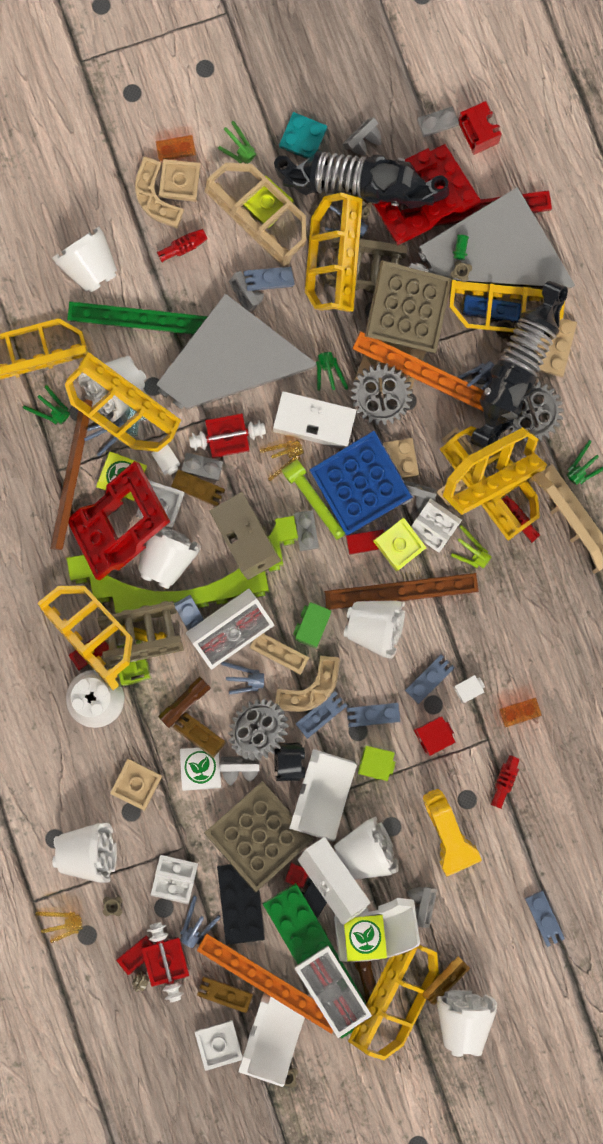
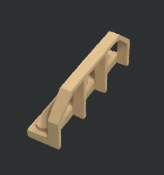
[205,163,306,267]
[528,464,603,574]

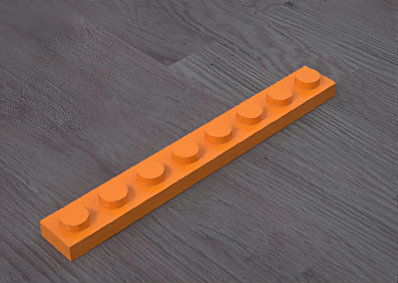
[352,331,484,412]
[196,934,333,1034]

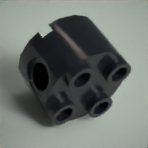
[274,742,305,781]

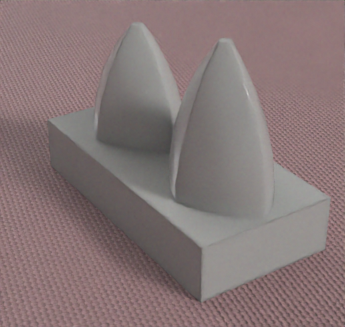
[417,106,459,137]
[342,118,382,155]
[229,271,264,312]
[182,453,223,481]
[402,480,437,514]
[294,510,319,551]
[220,757,260,786]
[407,887,437,928]

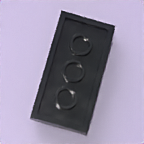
[217,864,265,945]

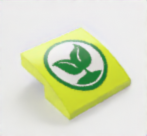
[96,452,147,501]
[344,915,387,962]

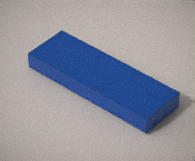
[462,295,521,323]

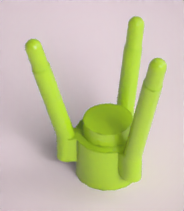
[451,525,492,569]

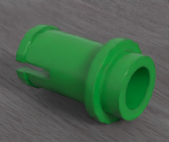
[452,235,469,260]

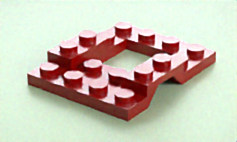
[372,144,481,246]
[68,461,170,580]

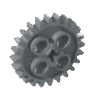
[351,363,413,425]
[507,381,564,443]
[228,699,289,761]

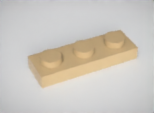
[250,633,309,675]

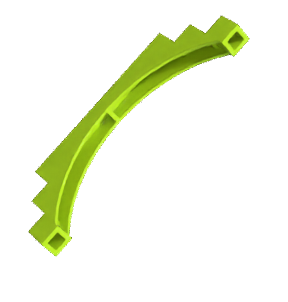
[66,516,298,613]

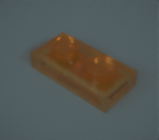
[155,135,196,162]
[498,697,542,728]

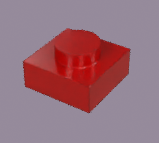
[285,863,308,888]

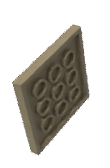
[365,261,452,353]
[204,781,314,892]

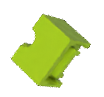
[117,640,152,686]
[358,745,396,781]

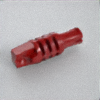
[157,229,208,263]
[502,495,541,543]
[490,755,520,809]

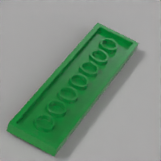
[262,883,366,1039]

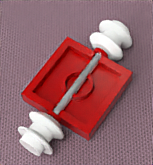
[189,413,266,459]
[141,922,189,1002]

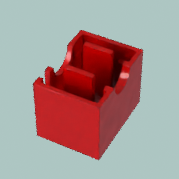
[458,101,502,155]
[414,716,456,756]

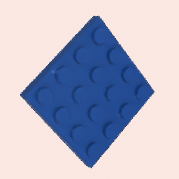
[310,431,413,536]

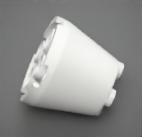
[52,226,117,292]
[78,356,146,422]
[138,527,201,589]
[344,601,405,659]
[66,670,125,728]
[334,817,399,880]
[52,823,117,883]
[437,990,497,1057]

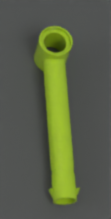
[281,459,345,540]

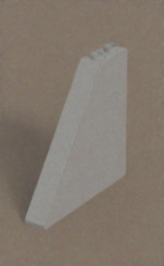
[418,187,575,289]
[156,294,317,410]

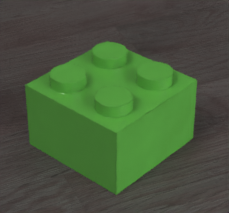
[293,602,332,649]

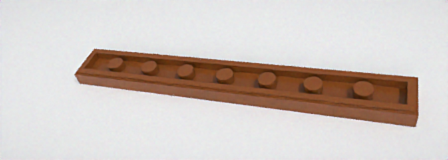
[50,399,93,550]
[324,573,479,610]

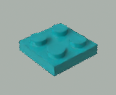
[279,112,328,159]

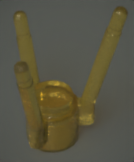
[260,440,304,481]
[35,912,83,943]

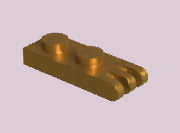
[171,469,225,506]
[173,712,226,758]
[423,956,470,1005]
[197,976,253,1013]

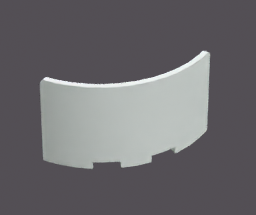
[289,749,357,842]
[334,898,420,962]
[238,992,305,1087]

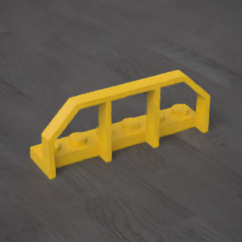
[305,192,363,312]
[449,280,565,333]
[0,318,88,380]
[65,352,181,452]
[440,426,540,541]
[443,427,547,515]
[37,586,133,690]
[348,944,439,1060]

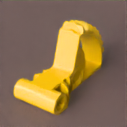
[423,789,482,877]

